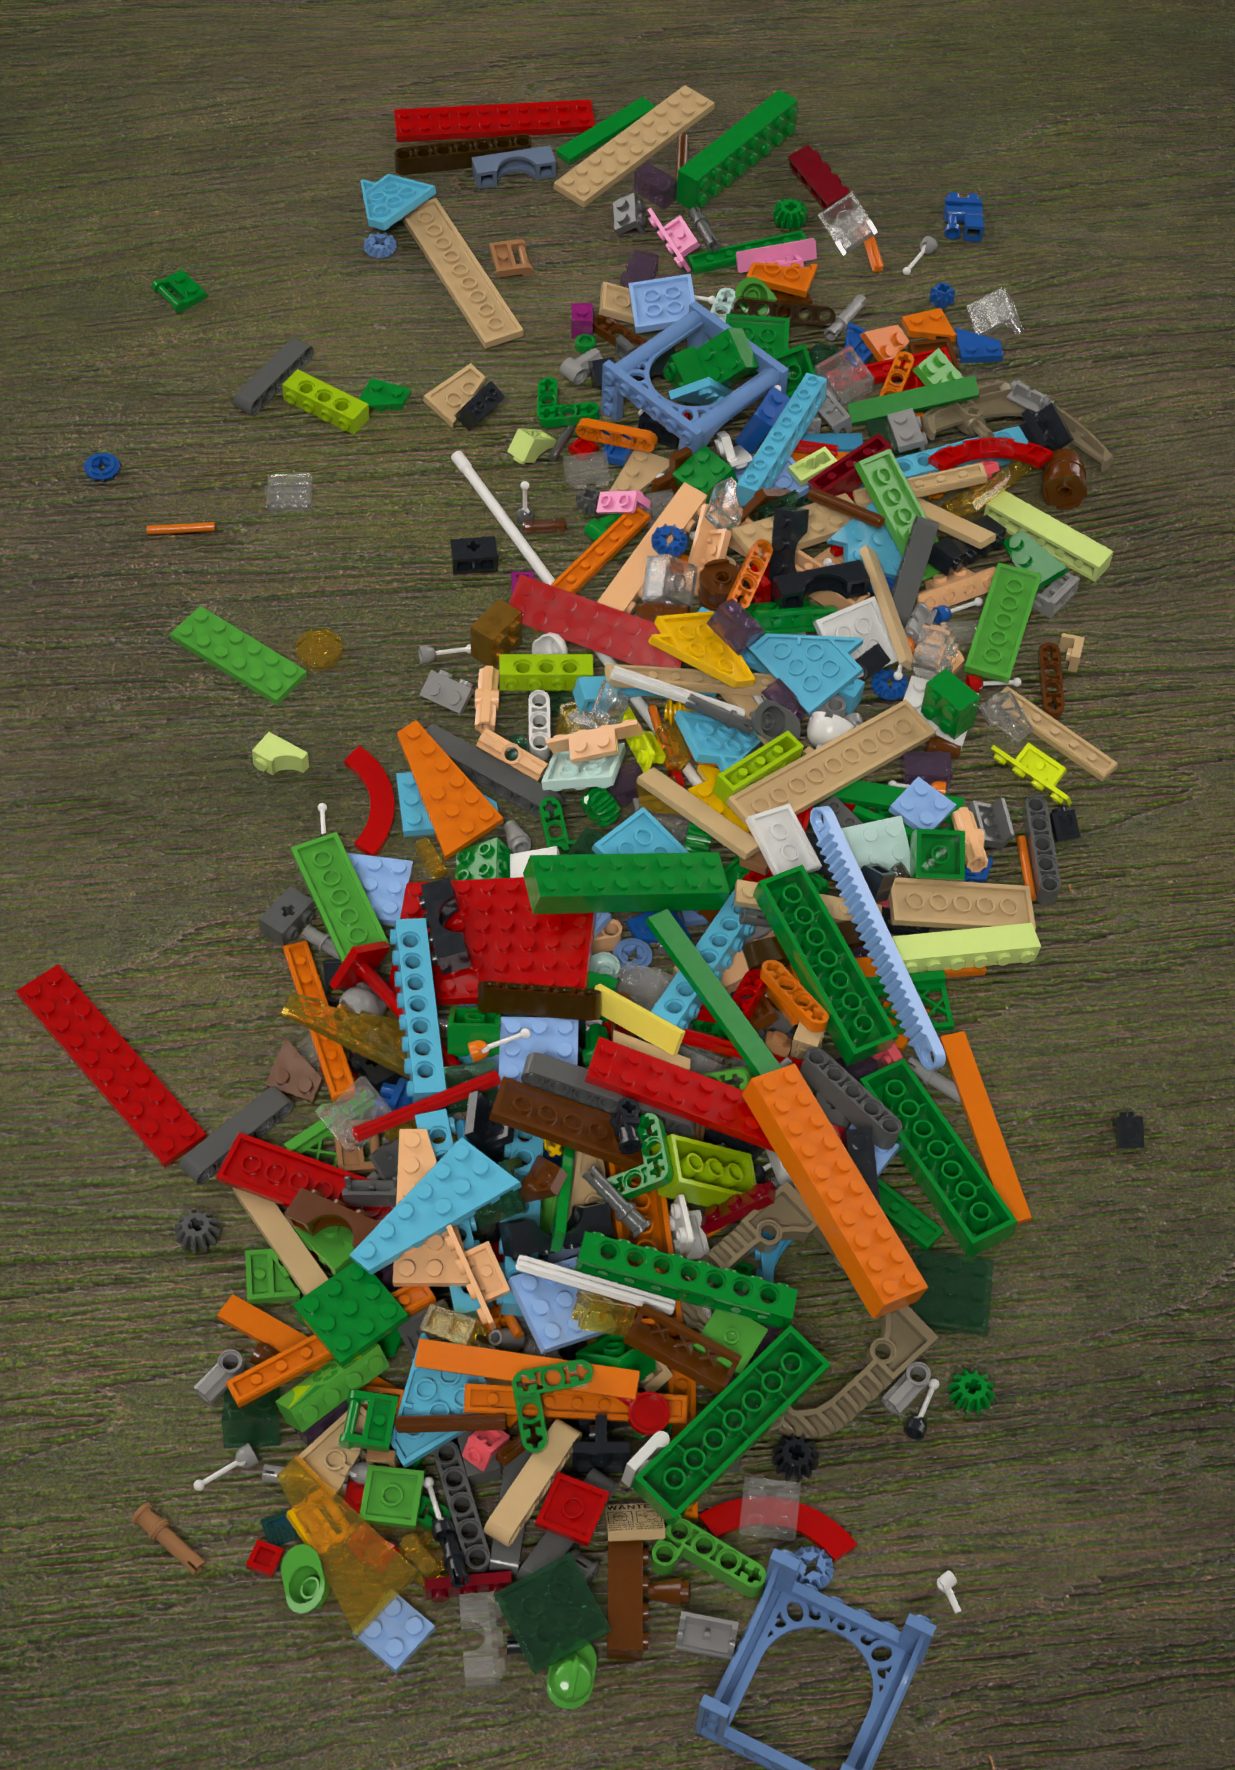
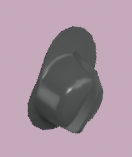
[749,700,801,741]

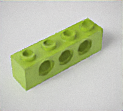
[282,369,369,435]
[499,654,593,691]
[713,731,804,808]

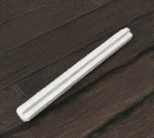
[610,666,745,717]
[516,1254,676,1315]

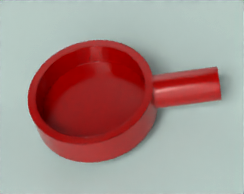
[615,1392,670,1436]

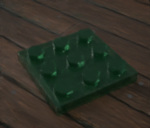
[908,1248,994,1337]
[493,1552,612,1675]

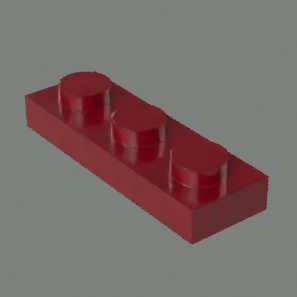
[700,1180,776,1235]
[424,1571,512,1602]

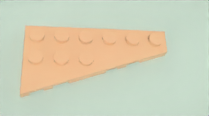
[393,1129,470,1287]

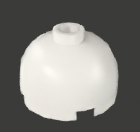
[807,711,854,749]

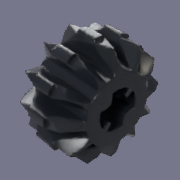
[772,1433,819,1483]

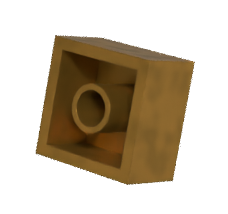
[470,599,522,668]

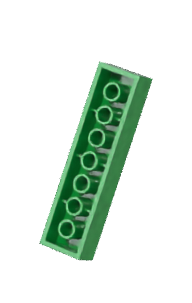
[676,89,798,211]
[523,852,730,914]
[753,864,898,1066]
[859,1058,1018,1258]
[631,1325,831,1527]

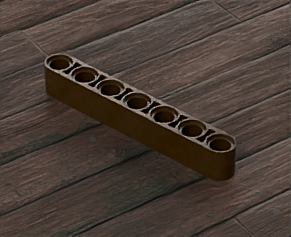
[394,134,532,175]

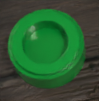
[575,334,596,354]

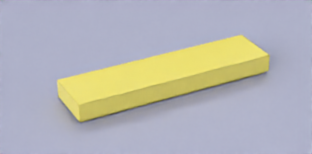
[595,984,685,1056]

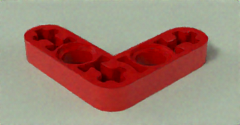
[693,969,768,1023]

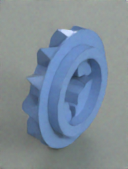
[364,231,397,258]
[613,938,652,975]
[793,1545,834,1590]

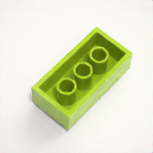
[651,1134,757,1207]

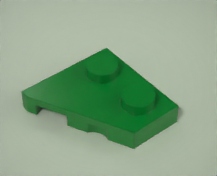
[359,378,411,411]

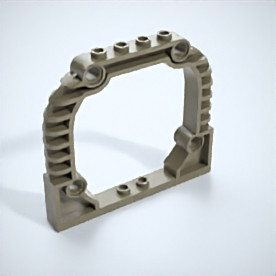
[678,1181,939,1440]

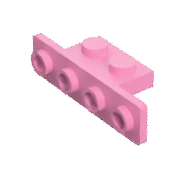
[648,208,700,272]
[736,238,817,273]

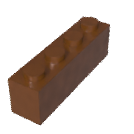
[607,1540,648,1660]

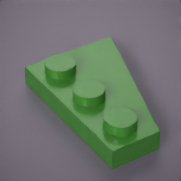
[292,1226,355,1275]

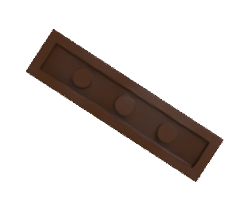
[623,1303,742,1394]

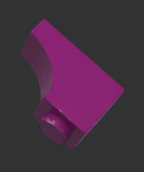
[571,303,593,339]

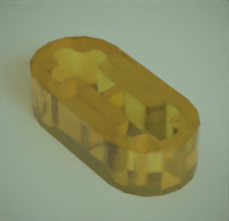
[414,837,446,879]

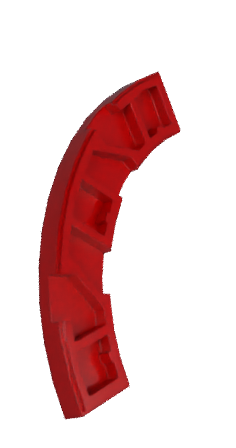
[928,437,1053,471]
[344,746,395,856]
[699,1496,857,1563]

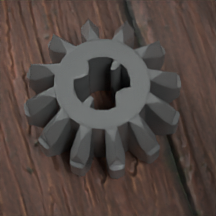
[174,1207,220,1255]

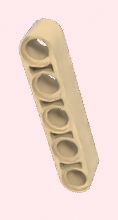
[483,1419,582,1547]

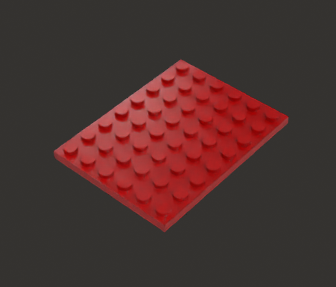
[388,877,596,1005]

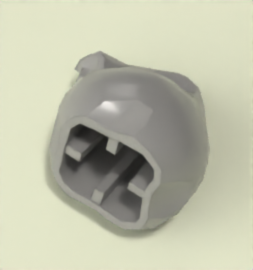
[337,982,388,1035]

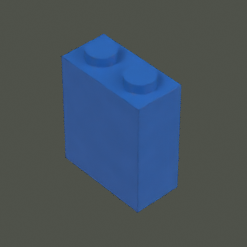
[734,386,791,454]

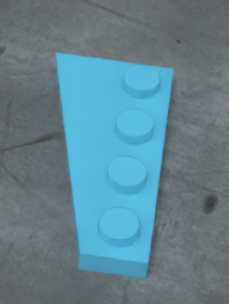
[669,377,733,405]

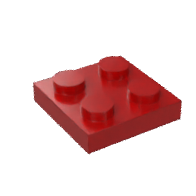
[535,1472,610,1547]

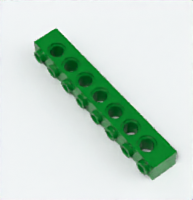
[574,1231,798,1330]

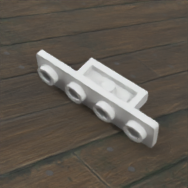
[714,431,752,469]

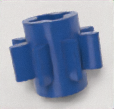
[929,283,955,309]

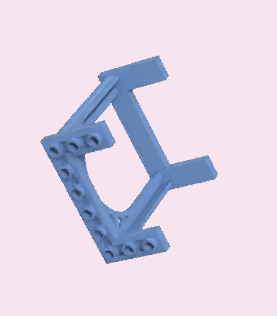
[601,301,789,455]
[695,1548,937,1770]

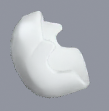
[532,632,568,654]

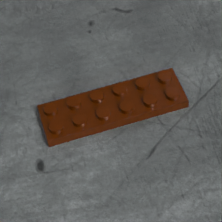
[489,1076,652,1169]

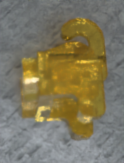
[397,1531,445,1590]

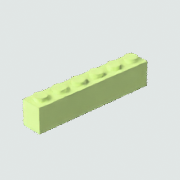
[984,488,1113,582]
[892,923,1041,973]

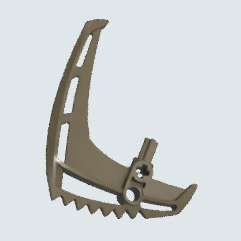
[921,380,1114,472]

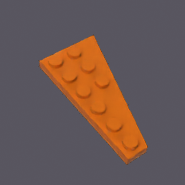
[397,720,503,861]

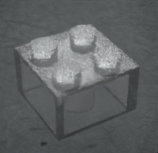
[818,192,878,255]
[814,345,874,407]
[641,554,698,611]
[911,622,959,680]

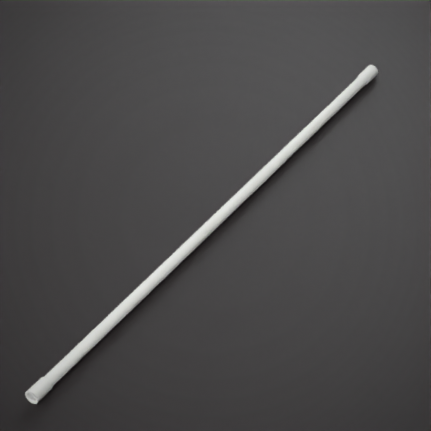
[451,451,704,786]

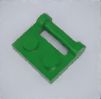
[151,269,207,313]
[338,1390,398,1453]

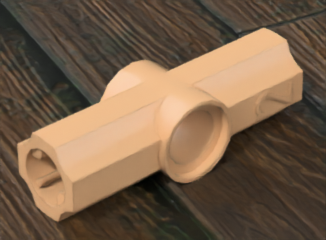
[475,666,500,734]
[476,728,549,782]
[951,807,988,872]

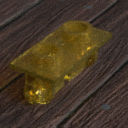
[656,721,692,772]

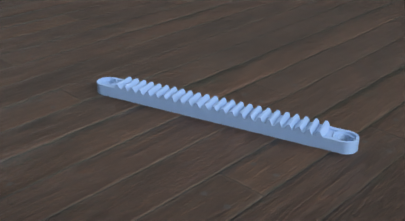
[810,806,946,1070]

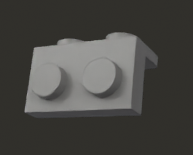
[887,408,928,453]
[419,669,475,715]

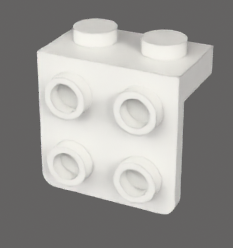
[669,1194,710,1262]

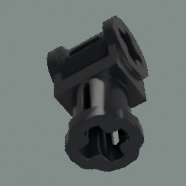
[609,1098,643,1154]

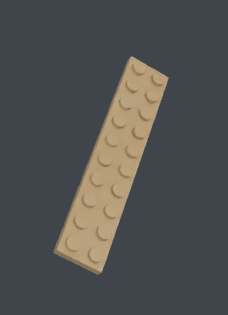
[554,85,715,208]
[401,198,524,349]
[726,700,936,830]

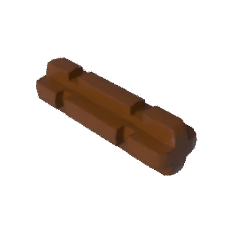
[522,518,566,534]

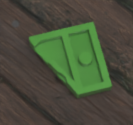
[245,1249,300,1304]

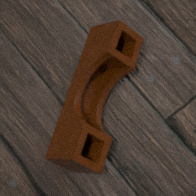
[284,1187,382,1249]

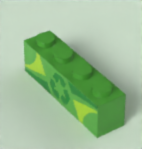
[275,1343,390,1433]

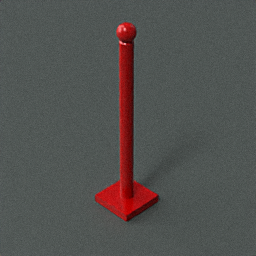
[329,941,486,1095]

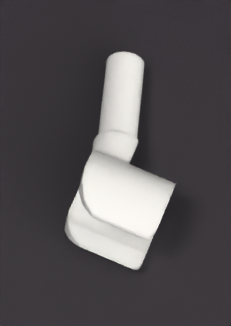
[937,1570,961,1614]

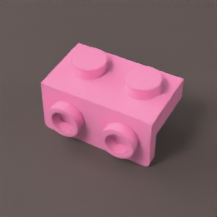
[596,490,651,514]

